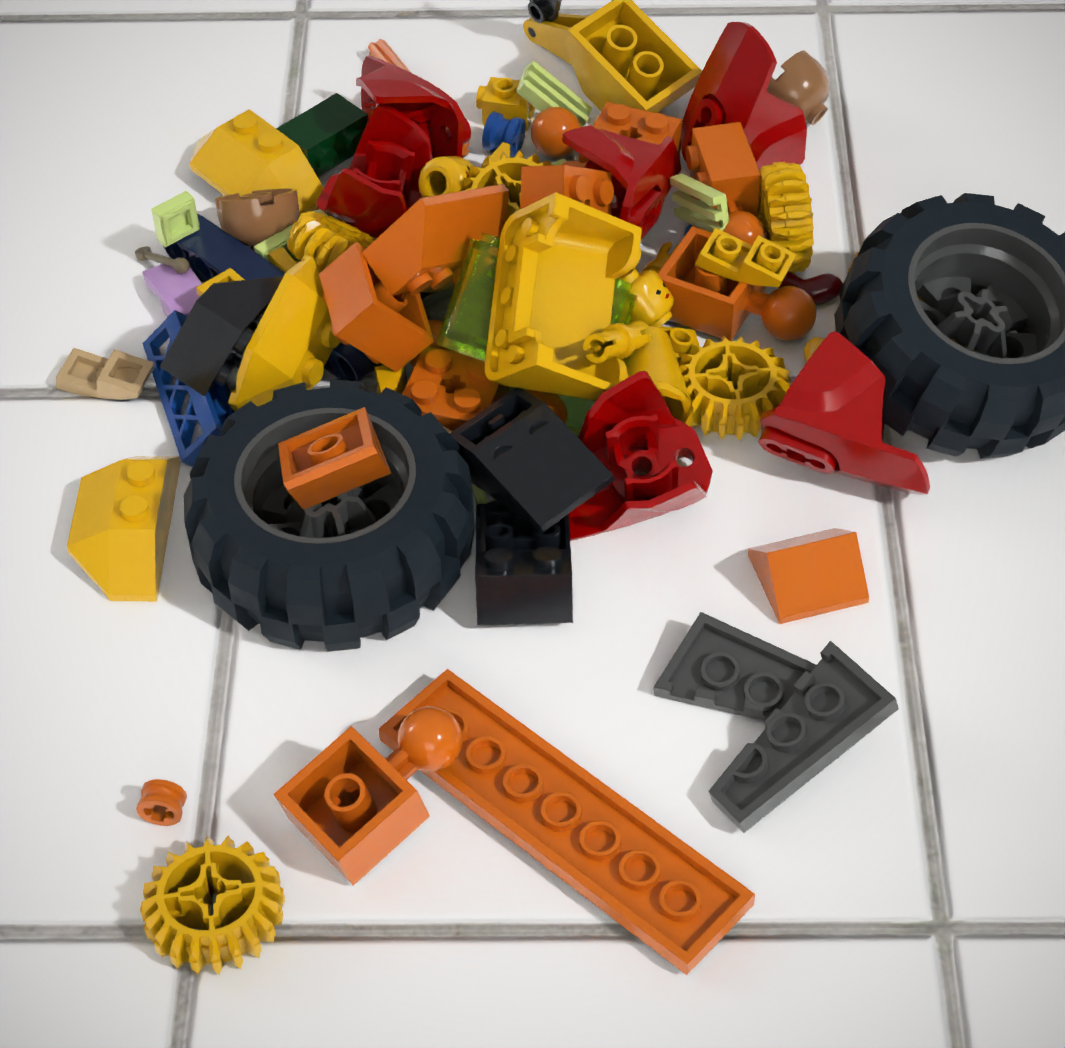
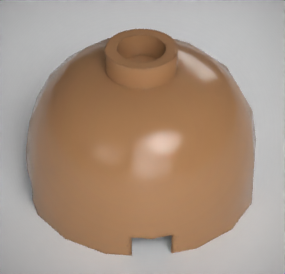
[767,50,830,126]
[215,188,299,252]

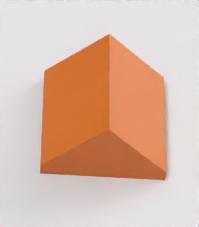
[278,407,391,510]
[748,528,869,624]

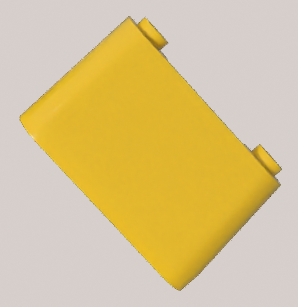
[485,192,642,400]

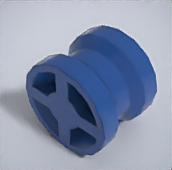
[482,112,526,157]

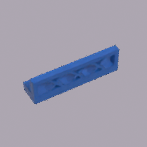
[142,310,235,467]

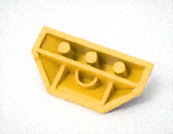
[189,109,324,216]
[228,255,340,412]
[67,456,181,602]

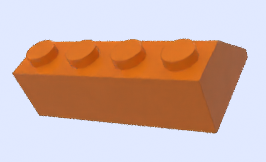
[361,184,509,296]

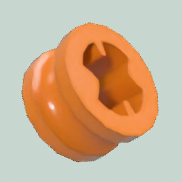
[136,779,187,826]

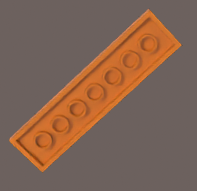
[378,669,755,975]

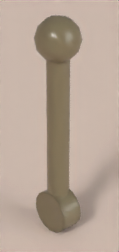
[135,246,190,274]

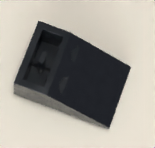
[160,276,284,396]
[450,388,615,532]
[475,500,573,625]

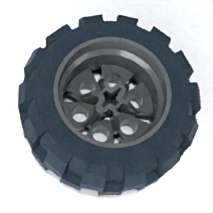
[834,193,1065,459]
[183,380,475,652]

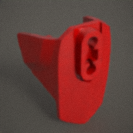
[681,22,807,170]
[356,56,471,158]
[316,103,433,238]
[562,125,681,240]
[758,331,930,495]
[569,370,713,541]

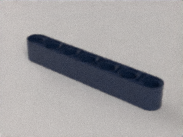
[163,214,383,381]

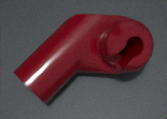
[777,271,843,305]

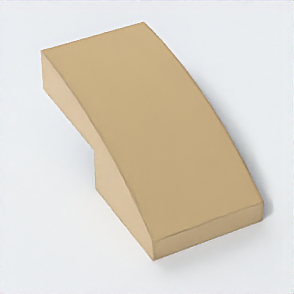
[56,347,154,400]

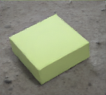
[151,191,200,247]

